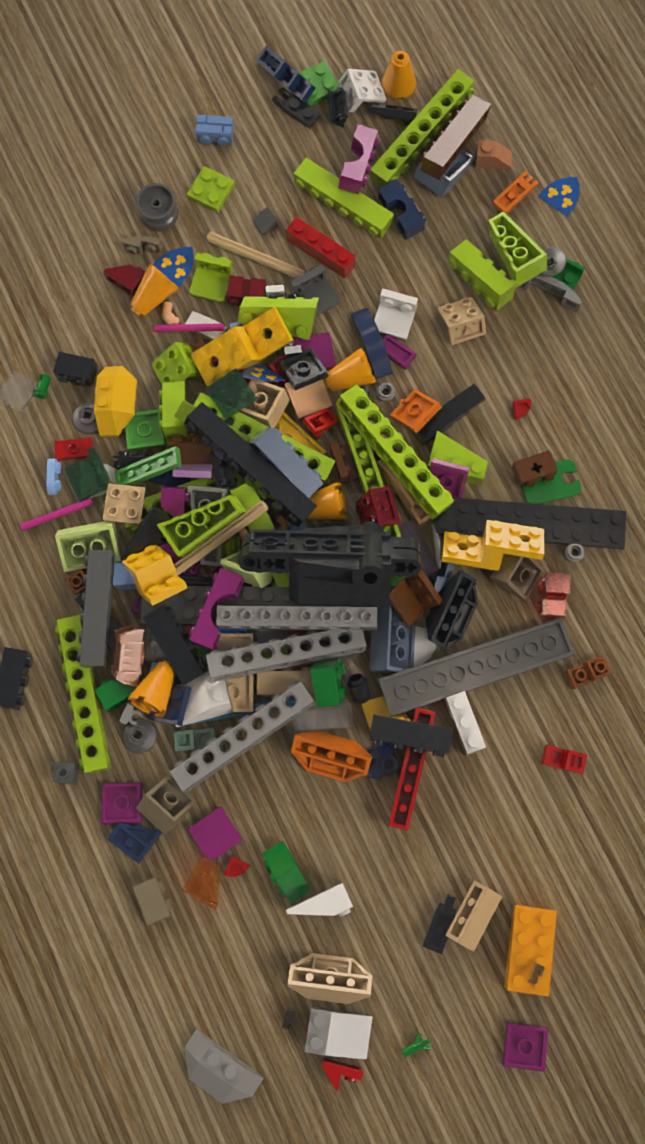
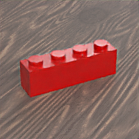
[286,216,356,279]

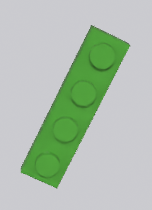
[115,446,182,486]

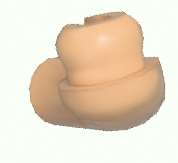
[162,301,180,325]

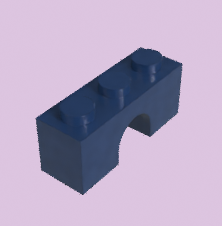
[378,179,426,240]

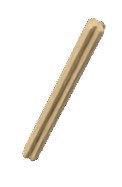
[206,232,306,278]
[174,501,268,575]

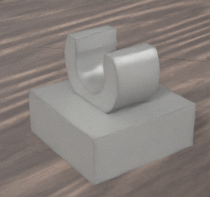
[119,703,142,725]

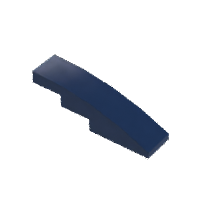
[256,46,316,103]

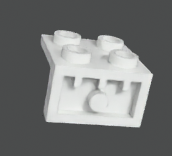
[337,69,387,113]
[374,288,418,340]

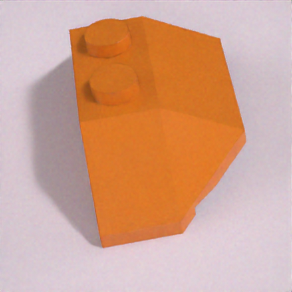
[290,730,372,782]

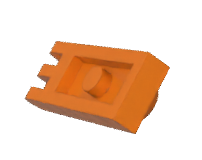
[492,171,539,215]

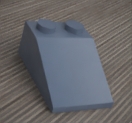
[414,150,475,197]

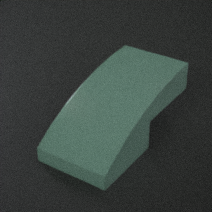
[174,728,216,752]

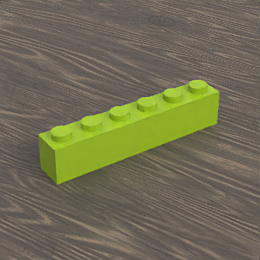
[293,158,394,238]
[230,483,289,587]

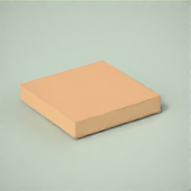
[284,380,332,420]

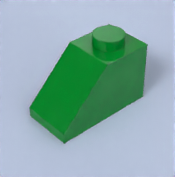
[94,680,136,712]

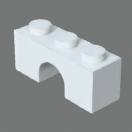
[444,691,486,756]

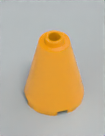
[381,51,416,100]
[130,264,179,316]
[322,348,376,391]
[307,482,348,520]
[128,660,176,718]

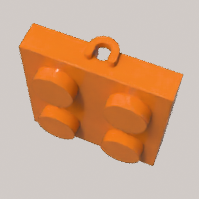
[390,389,442,433]

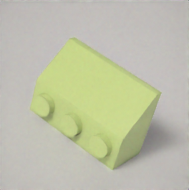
[55,521,121,572]

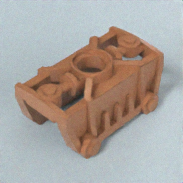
[110,625,144,687]

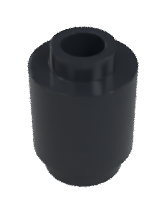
[347,673,371,704]

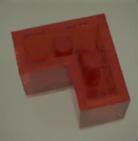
[537,572,571,620]

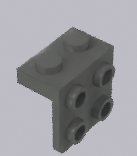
[290,265,340,317]

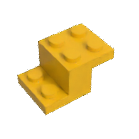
[122,545,187,606]

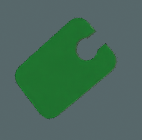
[522,460,581,504]

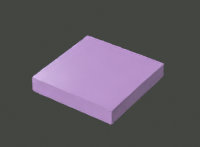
[173,464,214,478]

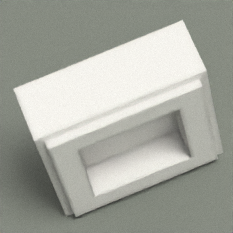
[266,285,285,299]

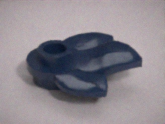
[366,743,399,779]

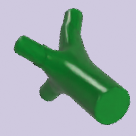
[401,1033,431,1058]

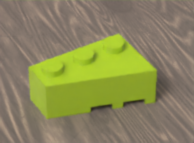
[159,381,188,447]
[428,431,488,486]

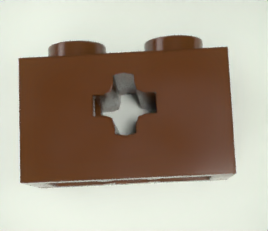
[512,450,558,488]

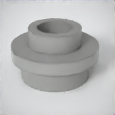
[377,383,395,401]
[565,544,585,562]

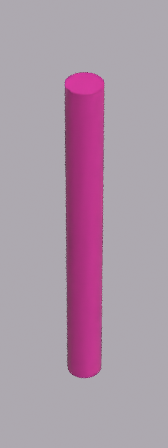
[154,324,225,332]
[20,498,94,531]

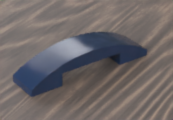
[351,308,393,379]

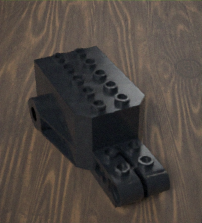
[239,521,421,608]

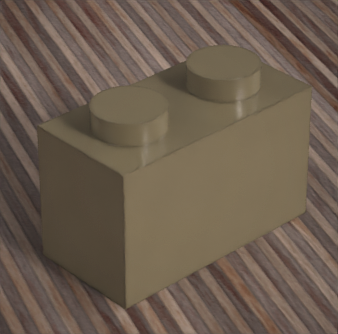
[133,877,174,926]

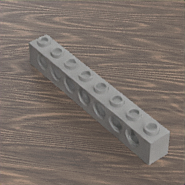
[217,606,377,630]
[206,630,366,683]
[170,681,316,792]

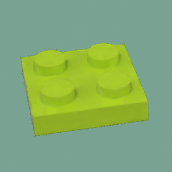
[186,166,235,213]

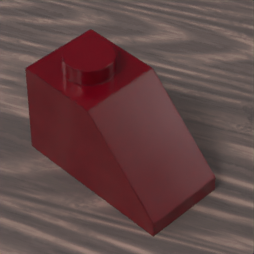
[103,264,145,297]

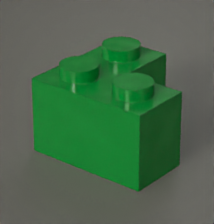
[310,657,345,708]
[262,841,312,903]

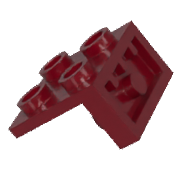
[356,486,400,527]

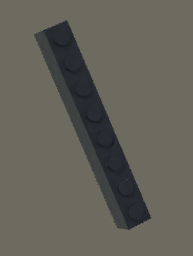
[184,402,317,527]

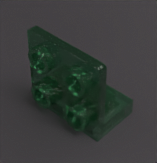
[205,368,257,419]
[65,447,113,501]

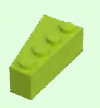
[488,212,547,288]
[448,239,517,311]
[237,297,319,340]
[157,495,246,557]

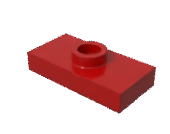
[54,438,94,461]

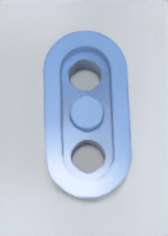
[46,459,62,495]

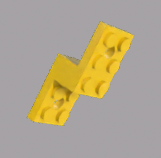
[190,307,294,387]
[441,520,544,571]

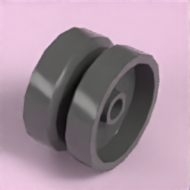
[136,183,179,231]

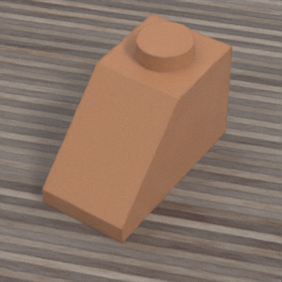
[475,140,512,169]

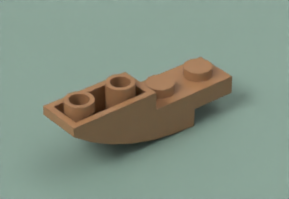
[376,459,430,526]

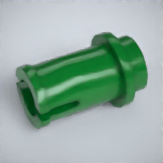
[33,374,51,399]

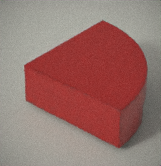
[512,399,531,420]
[223,856,250,877]

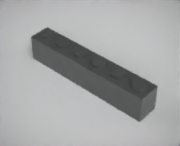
[77,549,115,669]

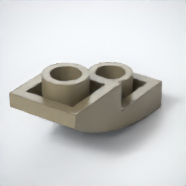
[122,236,163,255]

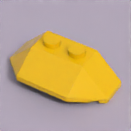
[94,366,137,437]

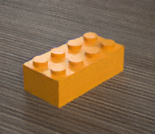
[504,904,557,997]

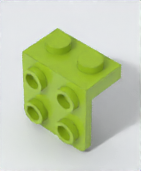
[189,253,234,302]
[151,342,202,384]

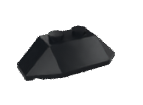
[425,570,478,649]

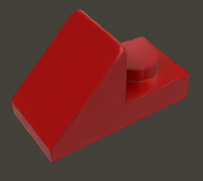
[303,408,340,440]
[322,1058,364,1092]

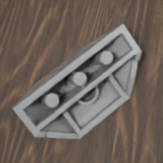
[185,1029,264,1104]

